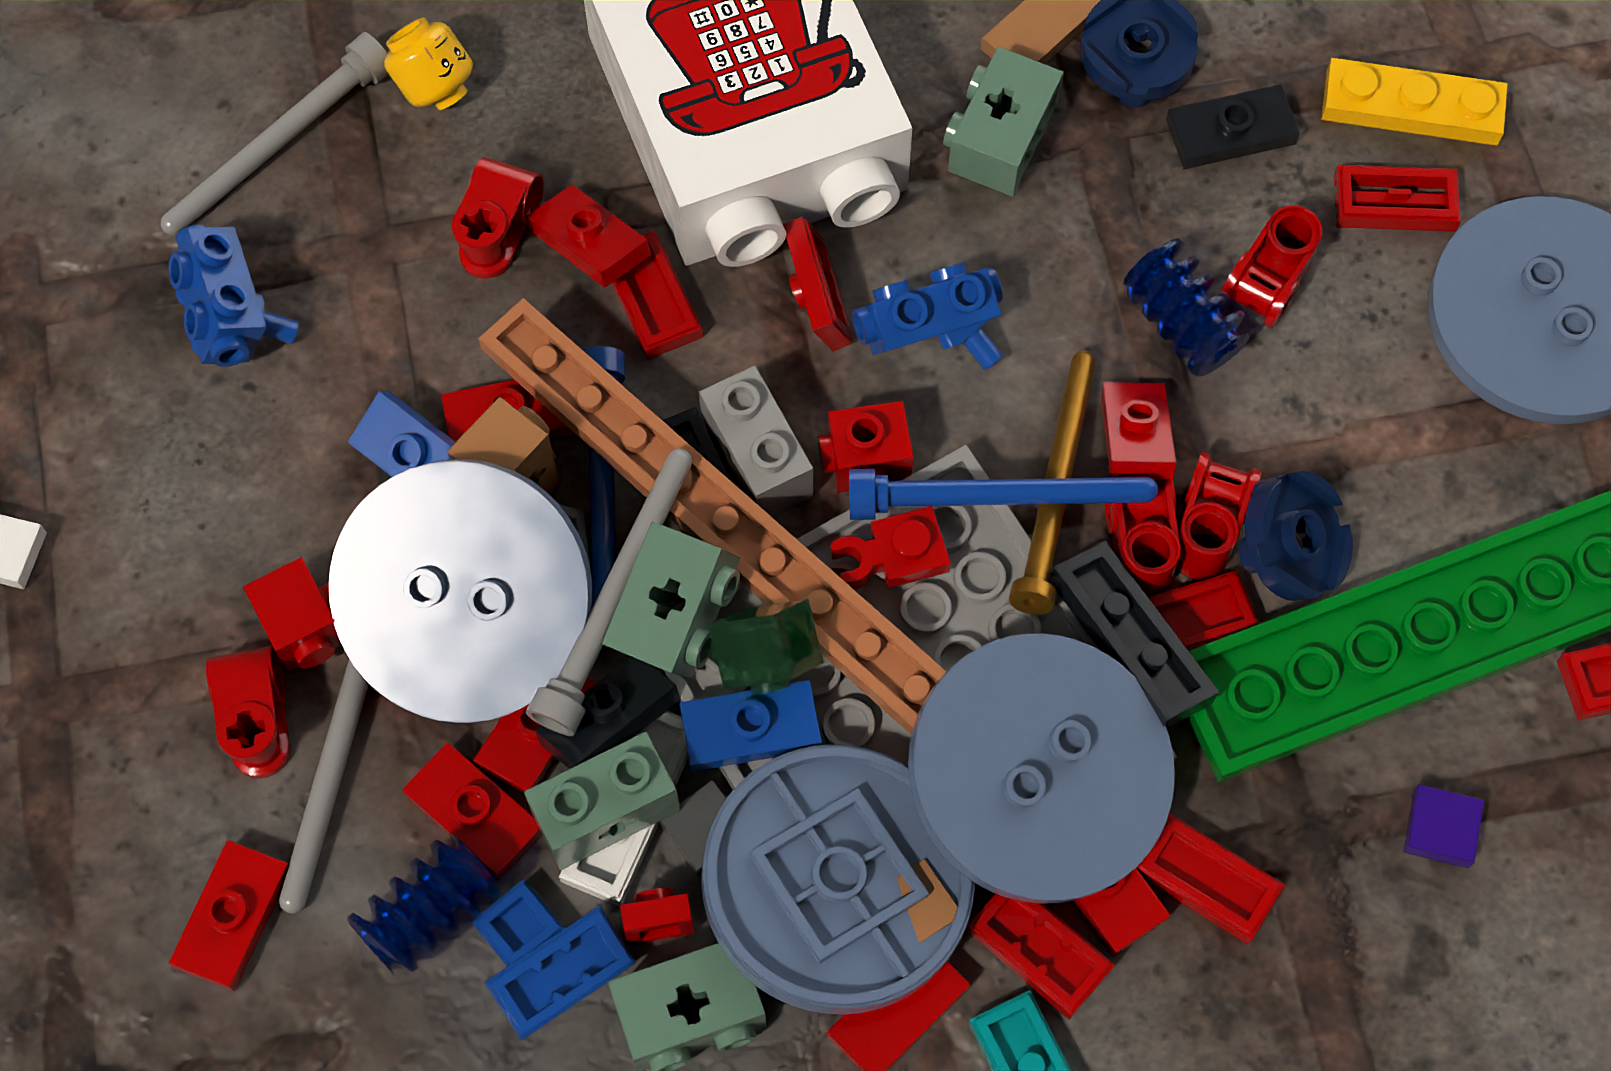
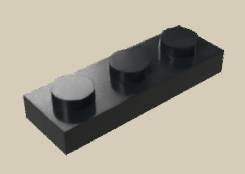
[1049,541,1219,729]

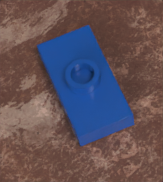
[348,391,456,477]
[680,680,822,772]
[483,906,636,1040]

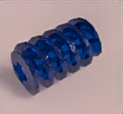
[1123,238,1250,377]
[347,833,501,975]

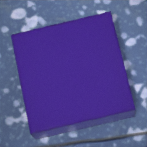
[1403,784,1484,868]

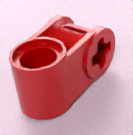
[451,157,544,279]
[1219,205,1322,329]
[1177,451,1262,580]
[1104,477,1181,597]
[206,645,291,779]

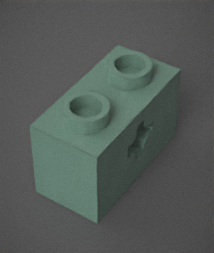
[943,47,1064,197]
[602,521,741,679]
[524,732,680,871]
[608,943,766,1071]

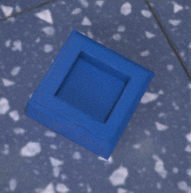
[471,879,565,966]

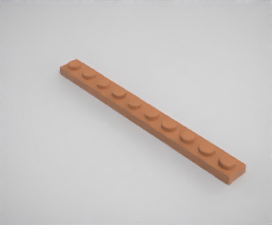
[478,298,947,735]

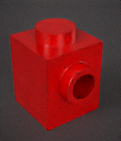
[817,401,914,493]
[243,557,342,672]

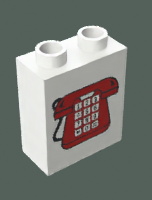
[584,0,912,267]

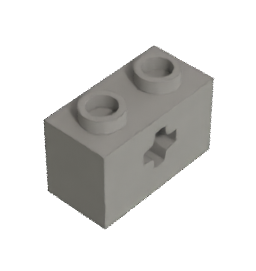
[699,366,813,517]

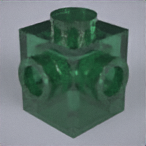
[708,599,824,695]

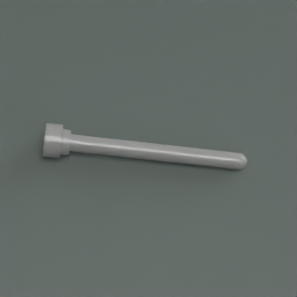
[160,32,388,235]
[526,448,692,736]
[279,659,369,914]

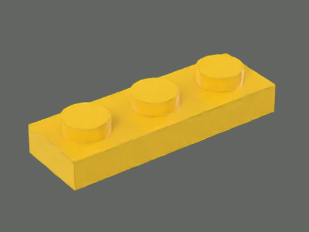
[1321,58,1508,146]

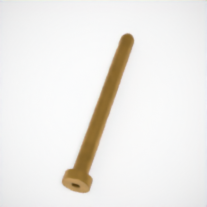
[1009,350,1096,615]

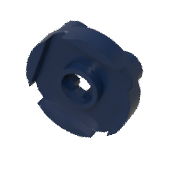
[1079,0,1198,107]
[1239,471,1353,601]

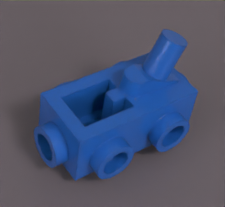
[168,225,299,367]
[852,262,1003,370]

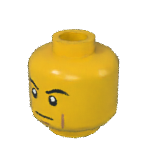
[384,17,473,110]

